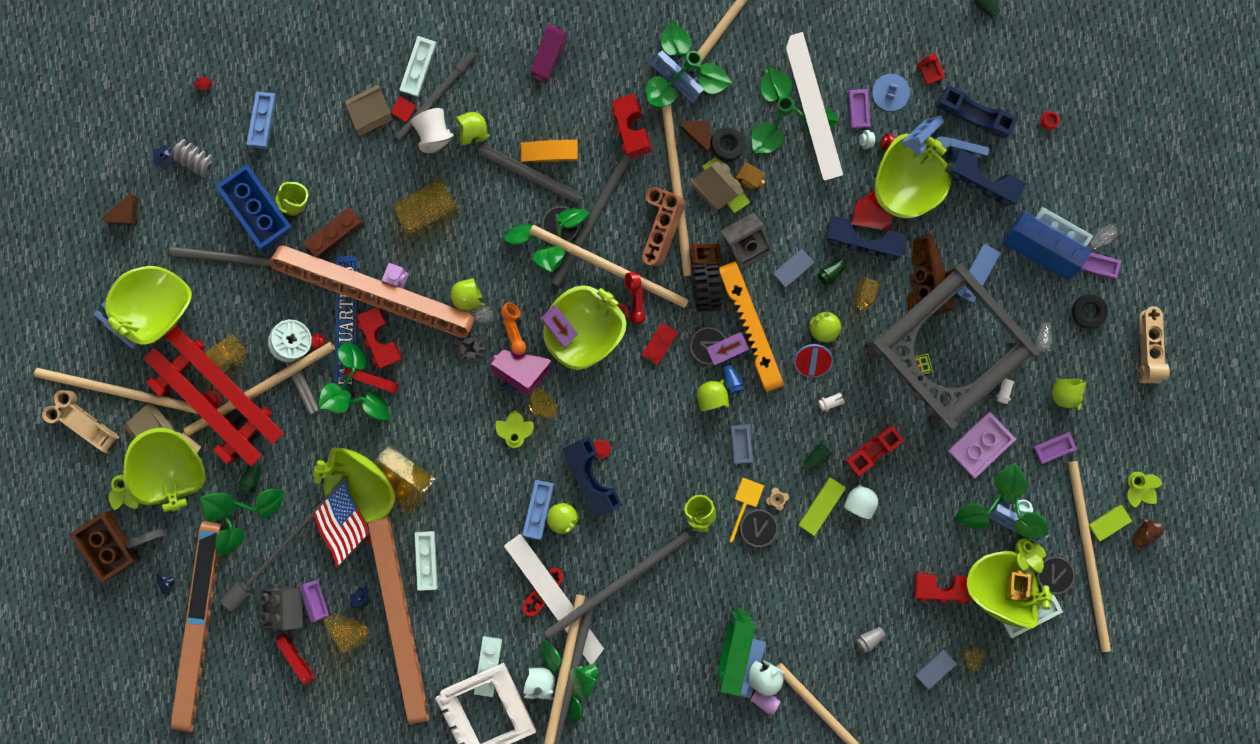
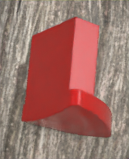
[916,54,945,85]

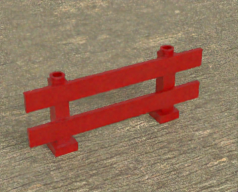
[143,325,284,467]

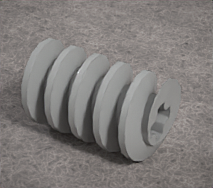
[170,139,214,178]

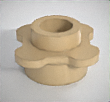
[766,488,789,510]

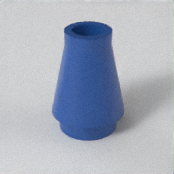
[722,365,744,395]

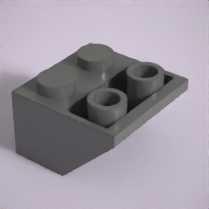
[259,588,303,630]

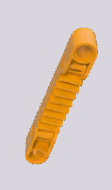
[719,261,784,393]

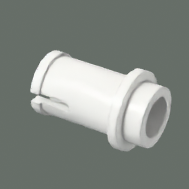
[995,379,1014,404]
[818,393,844,412]

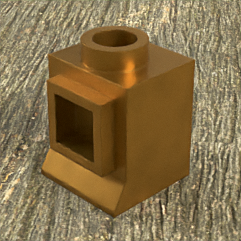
[735,162,766,191]
[1005,570,1031,602]

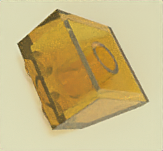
[323,613,369,654]

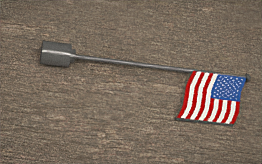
[220,476,369,612]

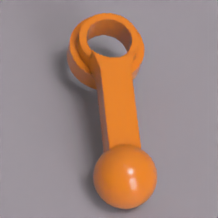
[501,302,526,355]

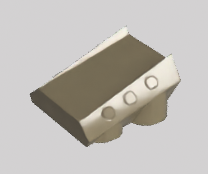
[345,85,392,136]
[690,161,744,212]
[124,403,174,440]

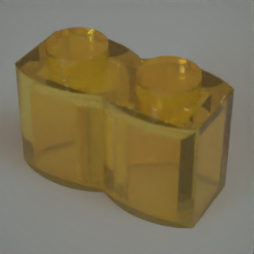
[853,278,881,310]
[204,334,249,373]

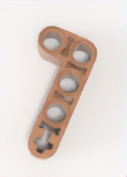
[642,187,685,267]

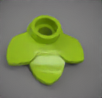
[495,410,534,448]
[1127,471,1163,508]
[109,475,140,510]
[1015,538,1046,573]

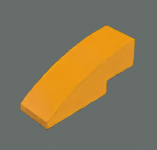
[521,140,578,162]

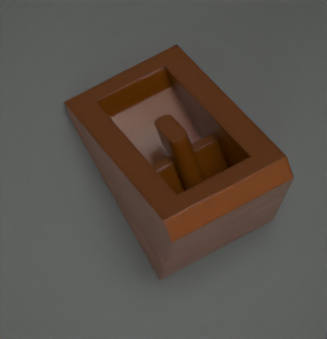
[679,121,710,153]
[102,193,138,225]
[690,244,721,265]

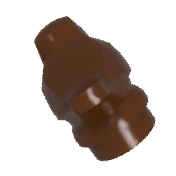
[1132,518,1164,549]

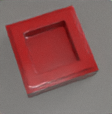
[390,96,417,123]

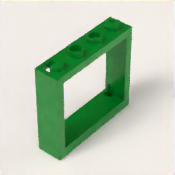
[716,608,756,696]

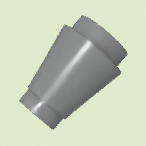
[856,627,886,653]

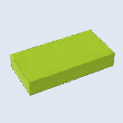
[1089,505,1132,541]

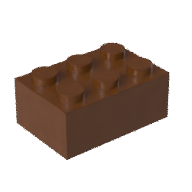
[70,511,141,583]

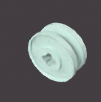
[268,319,312,363]

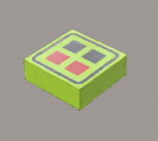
[909,353,933,376]

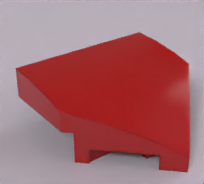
[852,189,893,230]

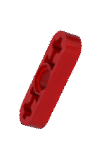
[343,367,399,393]
[522,567,563,616]
[275,633,315,685]

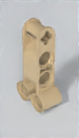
[1138,306,1170,383]
[42,390,120,454]

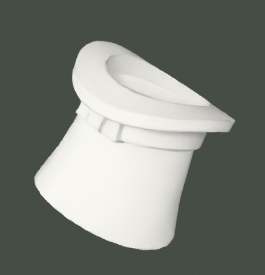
[411,108,454,153]

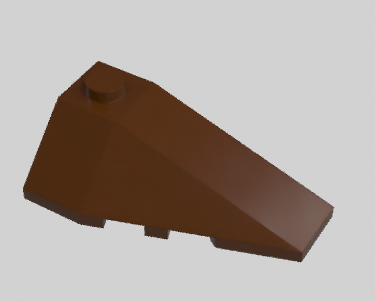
[908,233,955,316]

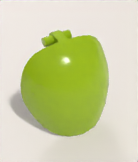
[875,134,951,218]
[105,266,192,345]
[543,285,627,370]
[123,428,206,512]
[313,448,395,524]
[967,551,1052,628]

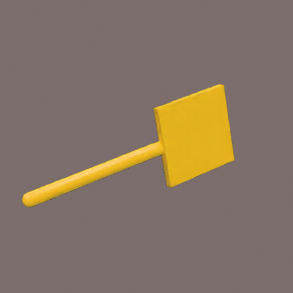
[729,478,764,543]

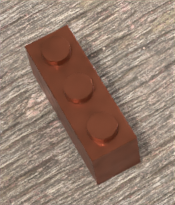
[303,207,364,259]

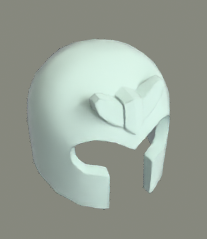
[843,485,878,519]
[749,660,785,696]
[523,668,555,700]

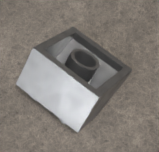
[721,212,774,269]

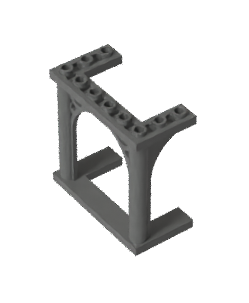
[865,263,1041,430]

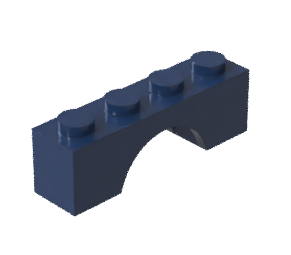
[936,85,1018,139]
[945,149,1026,206]
[825,215,907,261]
[562,436,622,519]

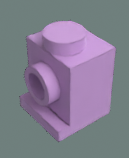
[382,263,409,289]

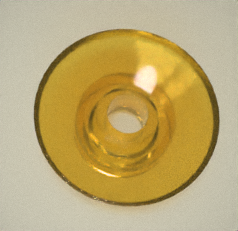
[530,388,558,418]

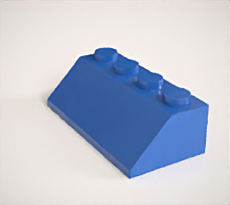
[215,164,292,251]
[1002,210,1092,281]

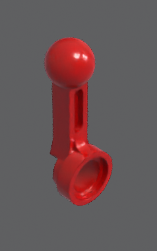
[625,272,645,325]

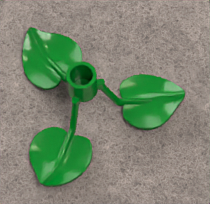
[646,20,732,107]
[751,66,839,154]
[503,208,590,273]
[318,341,389,421]
[956,463,1049,539]
[200,489,284,557]
[541,640,599,723]

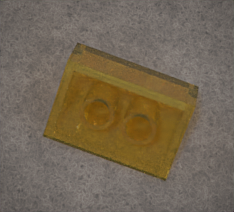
[392,177,460,238]
[374,445,435,513]

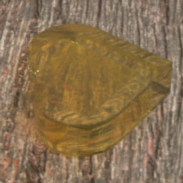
[961,646,986,672]

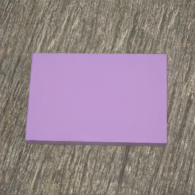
[948,412,1016,479]

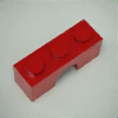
[611,93,653,159]
[356,307,403,369]
[844,425,905,476]
[913,573,974,604]

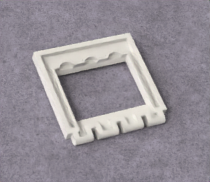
[435,663,536,744]

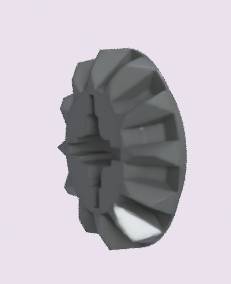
[455,333,486,363]

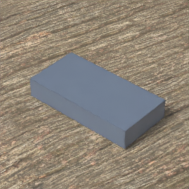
[773,249,814,288]
[730,424,753,464]
[915,649,957,690]

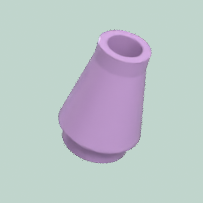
[751,690,780,715]

